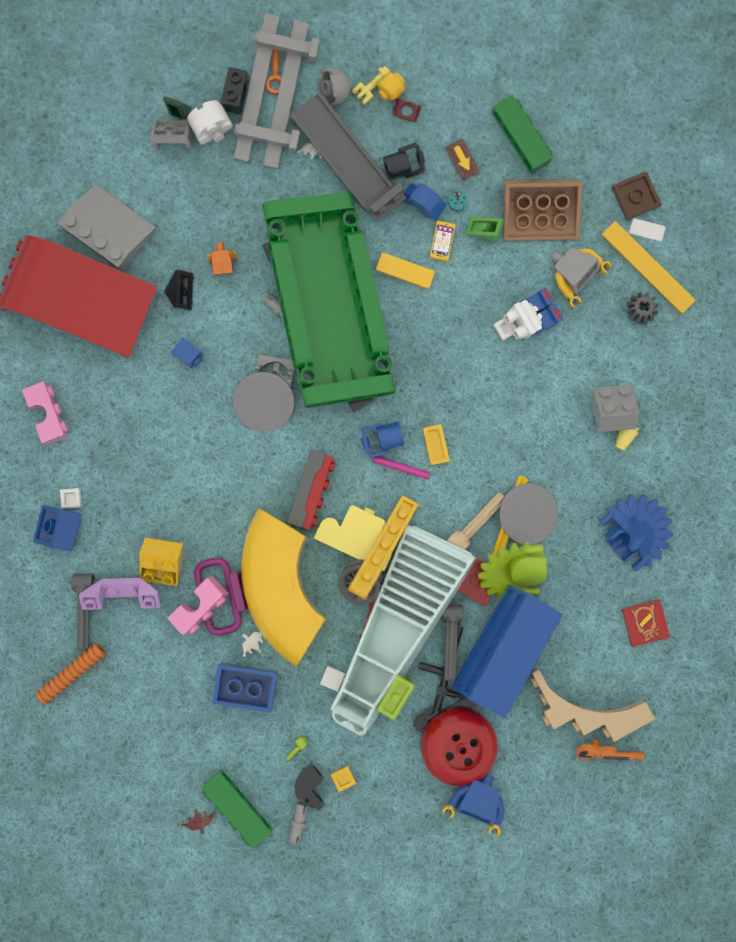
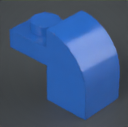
[403,183,447,220]

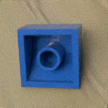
[33,505,82,552]

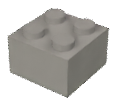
[591,385,640,432]

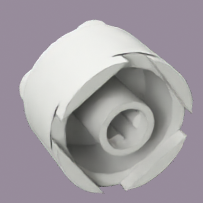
[187,100,233,144]

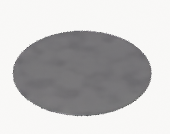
[233,372,294,431]
[500,483,558,545]

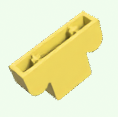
[314,505,392,571]

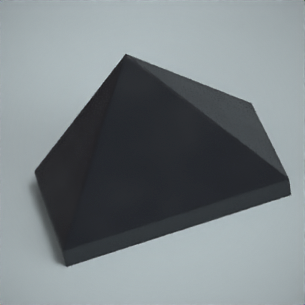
[165,270,193,310]

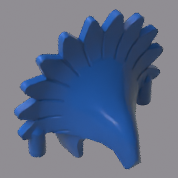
[599,494,673,572]

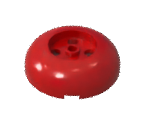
[420,707,498,786]

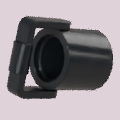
[382,143,425,181]

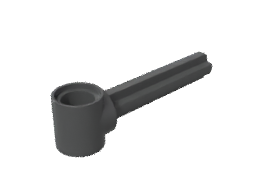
[72,573,95,650]
[442,604,463,681]

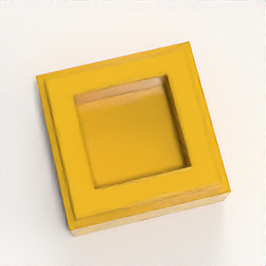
[330,765,356,792]

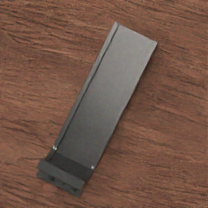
[289,91,406,221]

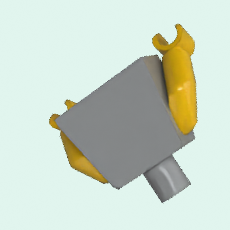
[552,248,611,308]

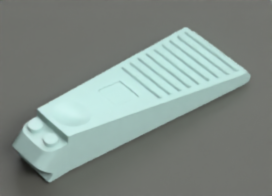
[330,525,477,735]

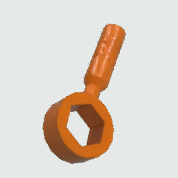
[266,49,282,95]

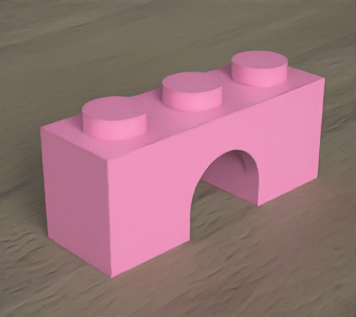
[22,381,69,445]
[168,577,229,635]

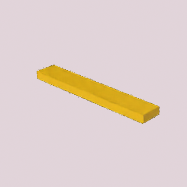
[601,221,696,314]
[348,495,419,600]

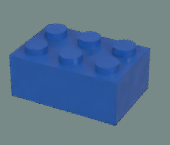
[212,663,278,713]

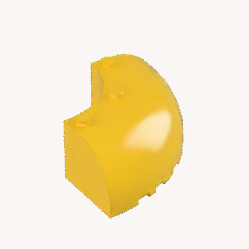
[241,508,326,667]

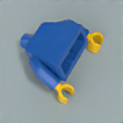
[442,774,505,836]

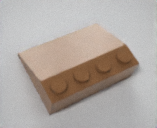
[503,178,582,241]

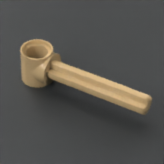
[447,492,505,550]

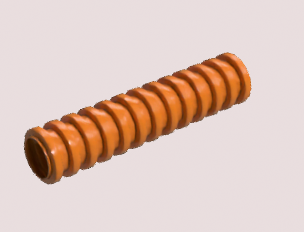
[36,643,106,705]

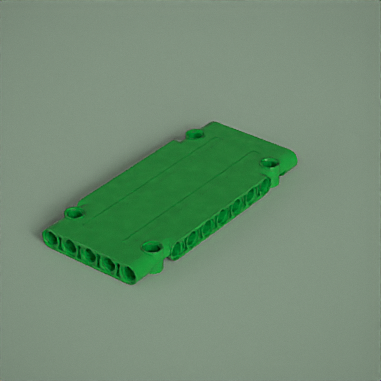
[262,192,396,408]

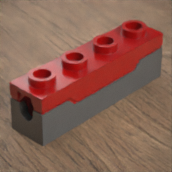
[287,449,336,530]

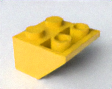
[139,538,183,587]

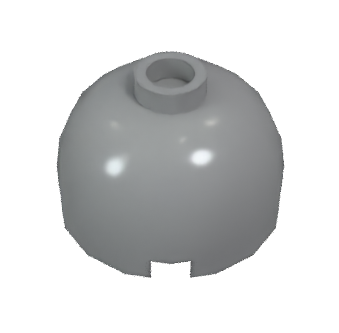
[317,67,352,107]

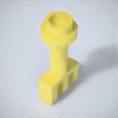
[352,66,390,106]

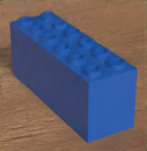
[451,584,563,718]

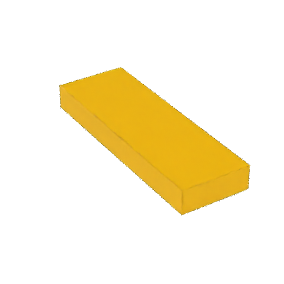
[376,252,435,290]

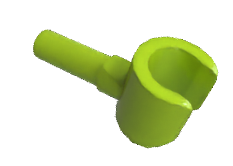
[286,735,308,761]

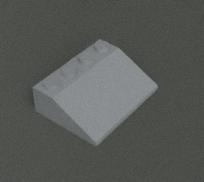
[57,185,156,272]

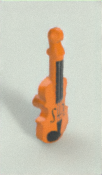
[575,740,645,761]

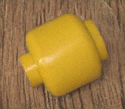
[378,72,405,101]

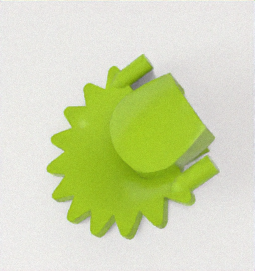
[478,542,547,600]

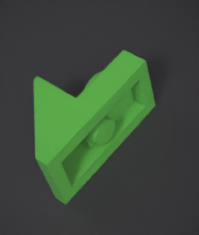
[466,216,504,243]

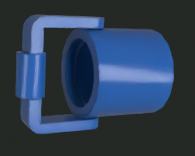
[361,421,404,457]

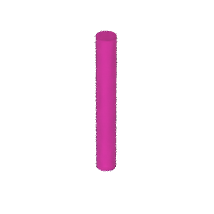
[373,456,430,480]

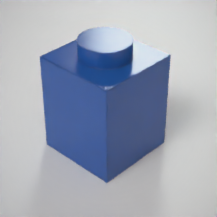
[171,337,203,369]

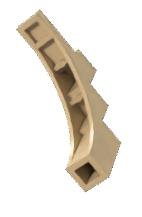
[529,668,655,742]

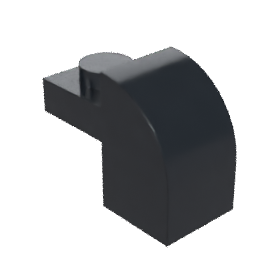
[295,762,325,811]

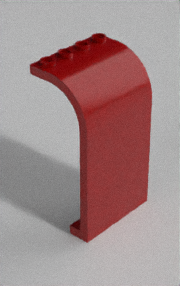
[0,235,157,358]

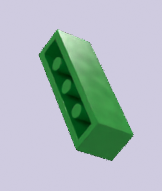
[492,95,553,174]
[202,769,273,848]

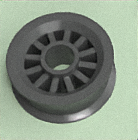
[338,559,383,605]

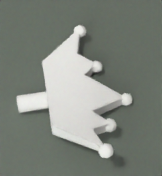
[297,143,321,159]
[242,632,263,657]

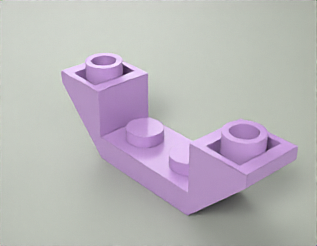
[79,578,161,610]

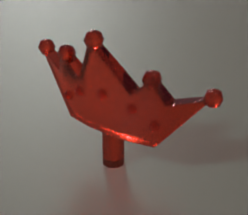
[181,808,215,834]

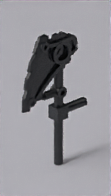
[413,626,476,739]

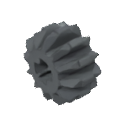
[626,292,659,325]

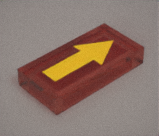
[445,139,480,181]

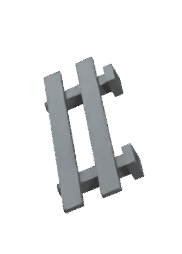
[234,13,320,169]

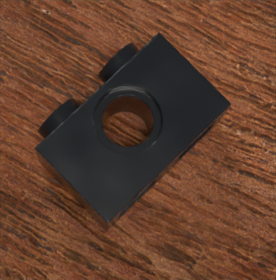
[220,67,249,115]

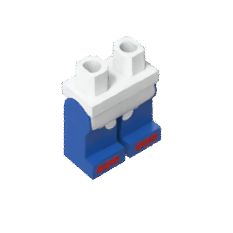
[503,287,564,340]

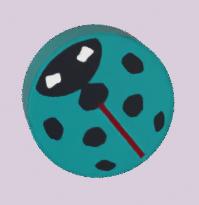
[448,191,468,212]

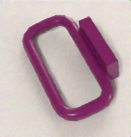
[194,558,248,636]

